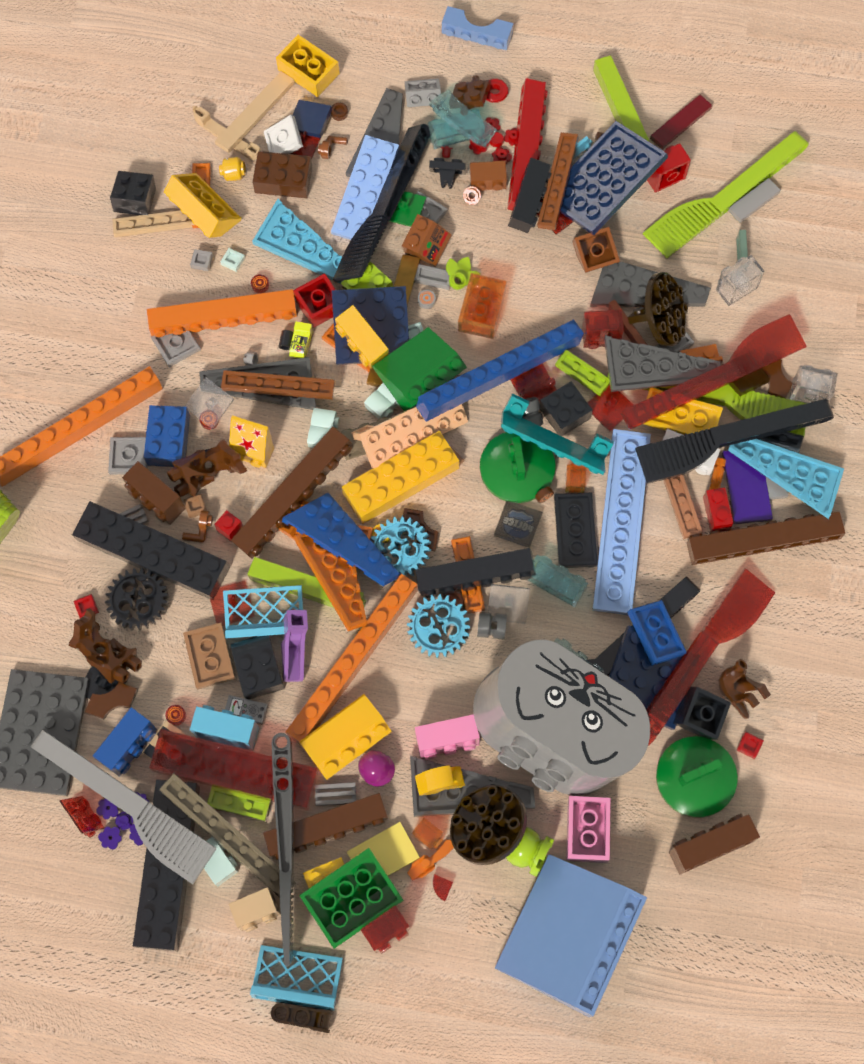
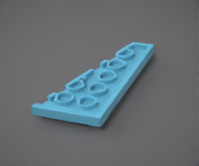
[252,199,343,284]
[728,439,844,519]

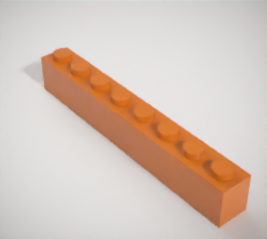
[147,289,297,337]

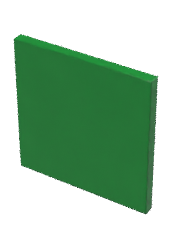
[390,191,426,227]

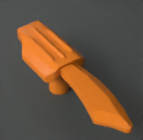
[407,840,454,881]

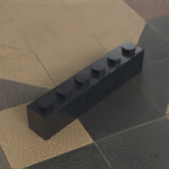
[416,548,536,598]

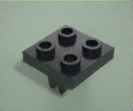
[429,158,466,189]

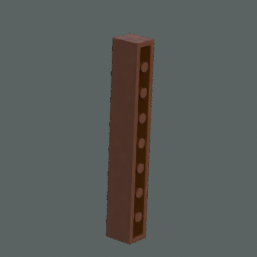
[231,426,353,559]
[687,511,845,565]

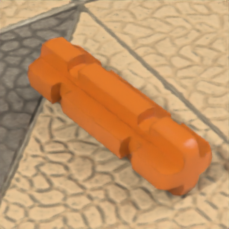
[709,457,726,490]

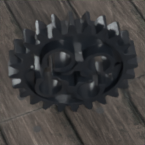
[105,568,169,631]

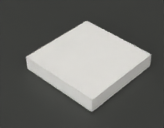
[264,115,303,154]

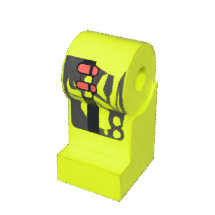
[289,321,313,358]

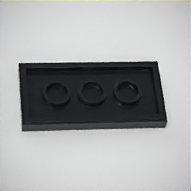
[554,492,598,568]

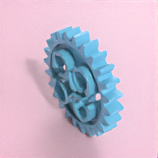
[371,516,431,579]
[407,594,470,658]

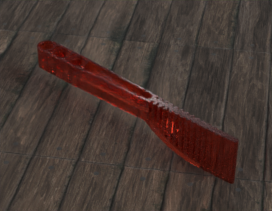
[621,314,807,430]
[646,568,776,746]

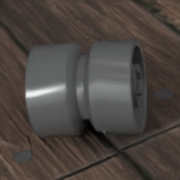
[522,397,544,426]
[477,612,507,640]

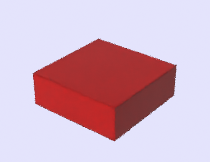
[73,594,99,619]
[737,732,764,759]

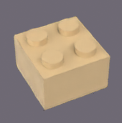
[228,887,281,933]

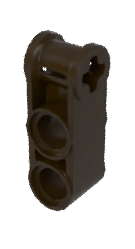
[271,1003,334,1033]

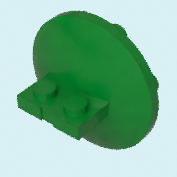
[480,432,555,503]
[656,736,738,818]

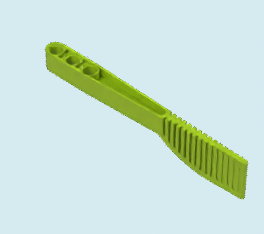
[643,131,809,259]
[607,373,807,436]

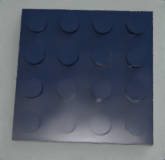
[332,286,409,365]
[609,625,699,730]

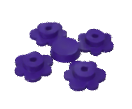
[96,792,149,850]

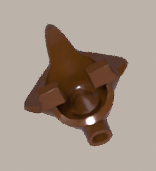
[718,659,771,719]

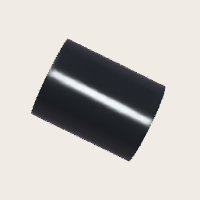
[278,330,293,351]

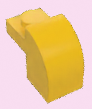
[415,765,465,796]

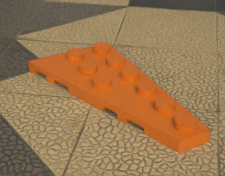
[294,533,367,632]

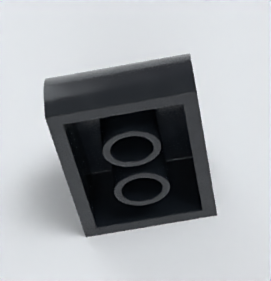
[230,635,284,700]

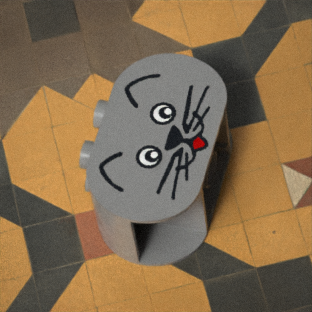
[473,640,650,795]

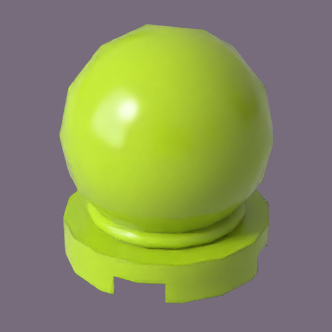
[506,827,554,877]

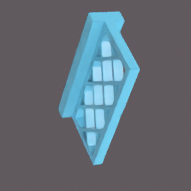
[223,585,303,638]
[250,945,343,1011]

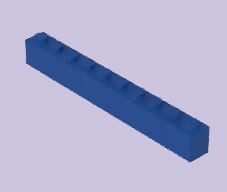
[416,319,584,422]

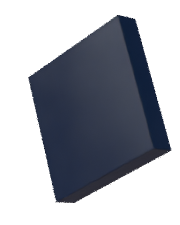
[293,100,332,138]

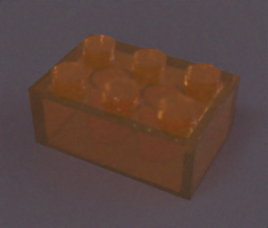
[458,273,507,339]

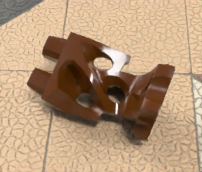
[167,439,247,497]
[69,608,142,684]

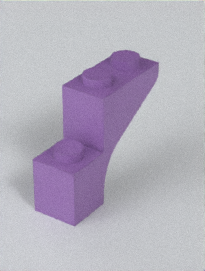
[281,610,308,682]

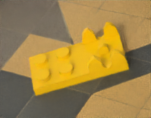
[639,388,723,435]

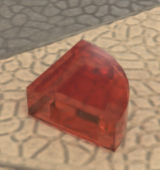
[433,874,453,902]

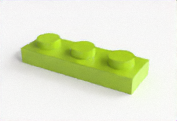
[555,350,610,396]
[207,786,271,821]

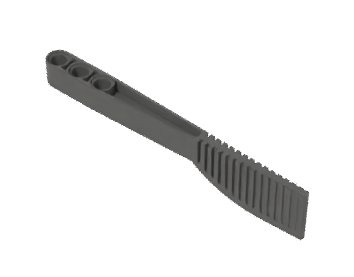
[272,733,294,966]

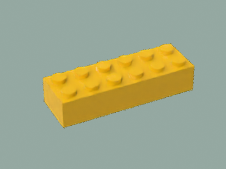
[341,431,459,525]

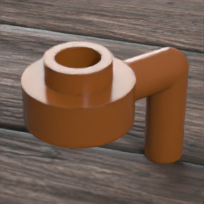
[318,136,348,159]
[182,510,213,542]

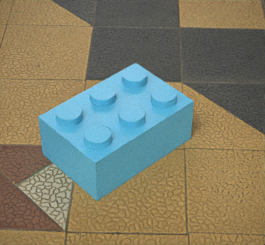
[190,705,259,751]

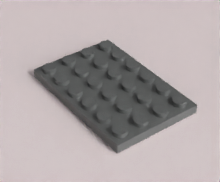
[0,669,89,797]

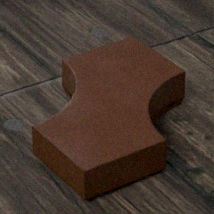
[759,353,793,399]
[403,508,439,552]
[85,682,138,720]

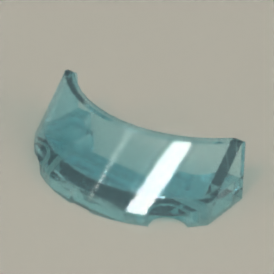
[429,89,497,147]

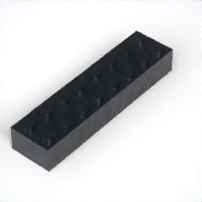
[72,501,230,601]
[132,779,200,952]

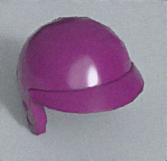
[358,750,395,787]

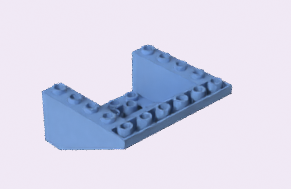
[495,854,647,1017]

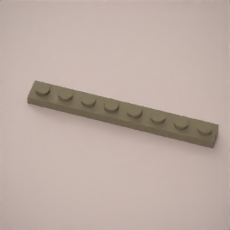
[159,774,296,898]

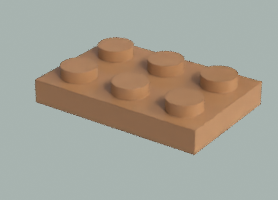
[183,623,235,690]

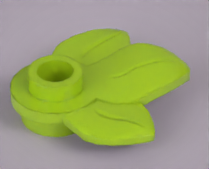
[446,257,480,290]

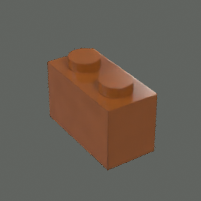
[470,161,507,191]

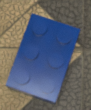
[144,405,190,467]
[93,707,157,777]

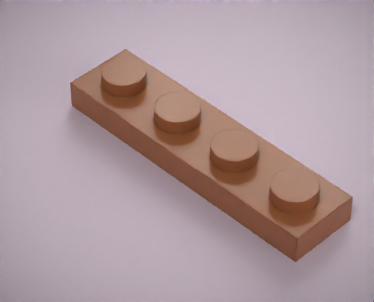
[663,475,703,539]

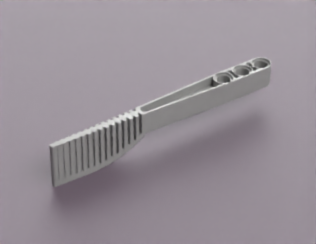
[30,730,217,884]

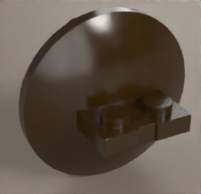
[627,272,688,347]
[450,785,527,865]

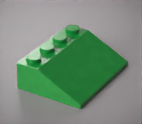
[372,327,467,411]
[299,848,404,949]

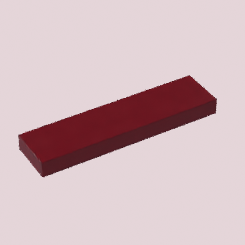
[650,94,713,150]

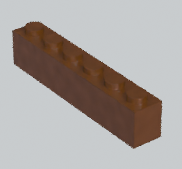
[263,793,388,860]

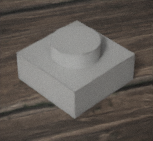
[190,249,213,271]

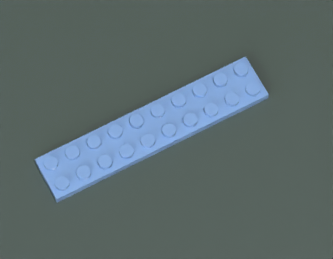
[592,429,651,615]

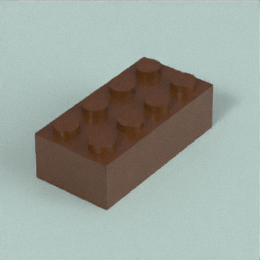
[669,813,760,875]

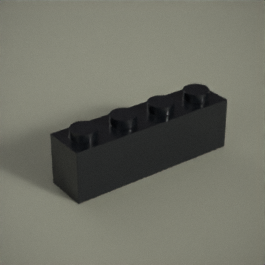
[508,158,552,233]

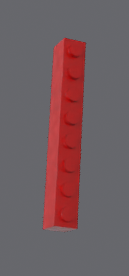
[507,78,548,210]

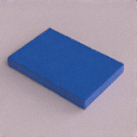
[627,600,687,665]

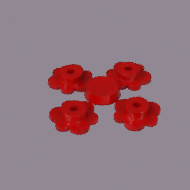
[469,117,517,164]

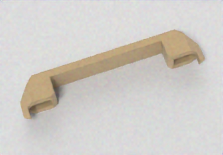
[192,106,260,161]

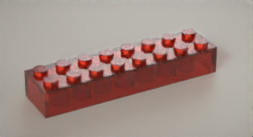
[149,729,319,810]

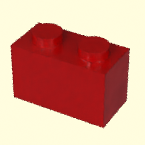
[703,487,733,532]

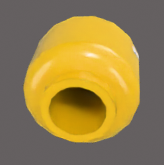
[219,157,246,181]

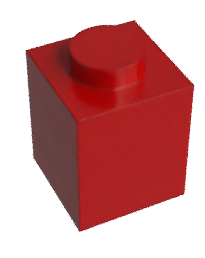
[214,510,243,542]

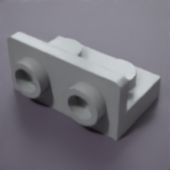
[404,78,441,107]

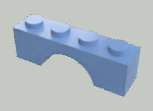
[442,6,513,50]

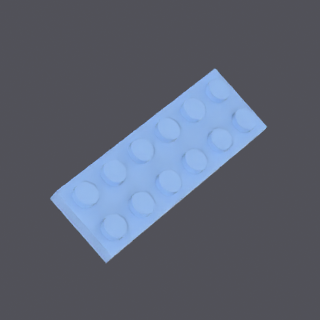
[331,135,399,240]

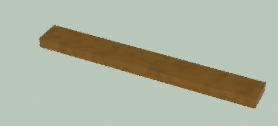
[367,254,420,387]

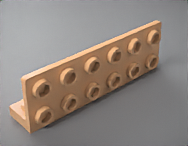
[351,404,468,468]

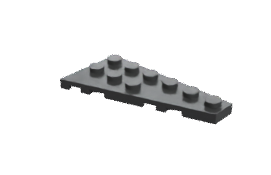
[346,88,403,177]
[590,261,711,307]
[604,335,723,392]
[199,357,316,410]
[410,756,535,817]

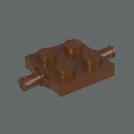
[449,75,490,116]

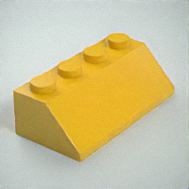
[164,173,242,238]
[299,694,392,780]

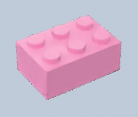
[415,714,480,760]
[566,796,610,863]

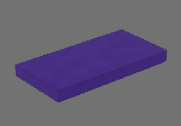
[722,451,773,524]

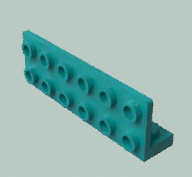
[501,393,614,475]

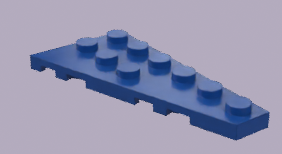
[282,493,400,587]

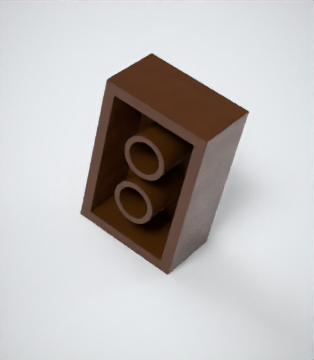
[252,151,312,198]
[122,461,186,525]

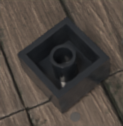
[110,171,156,215]
[540,381,593,436]
[673,686,731,740]

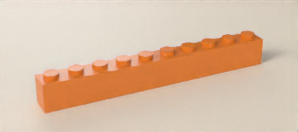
[0,366,163,487]
[285,573,418,746]

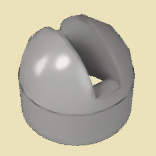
[243,351,258,365]

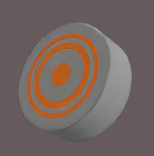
[418,290,436,309]

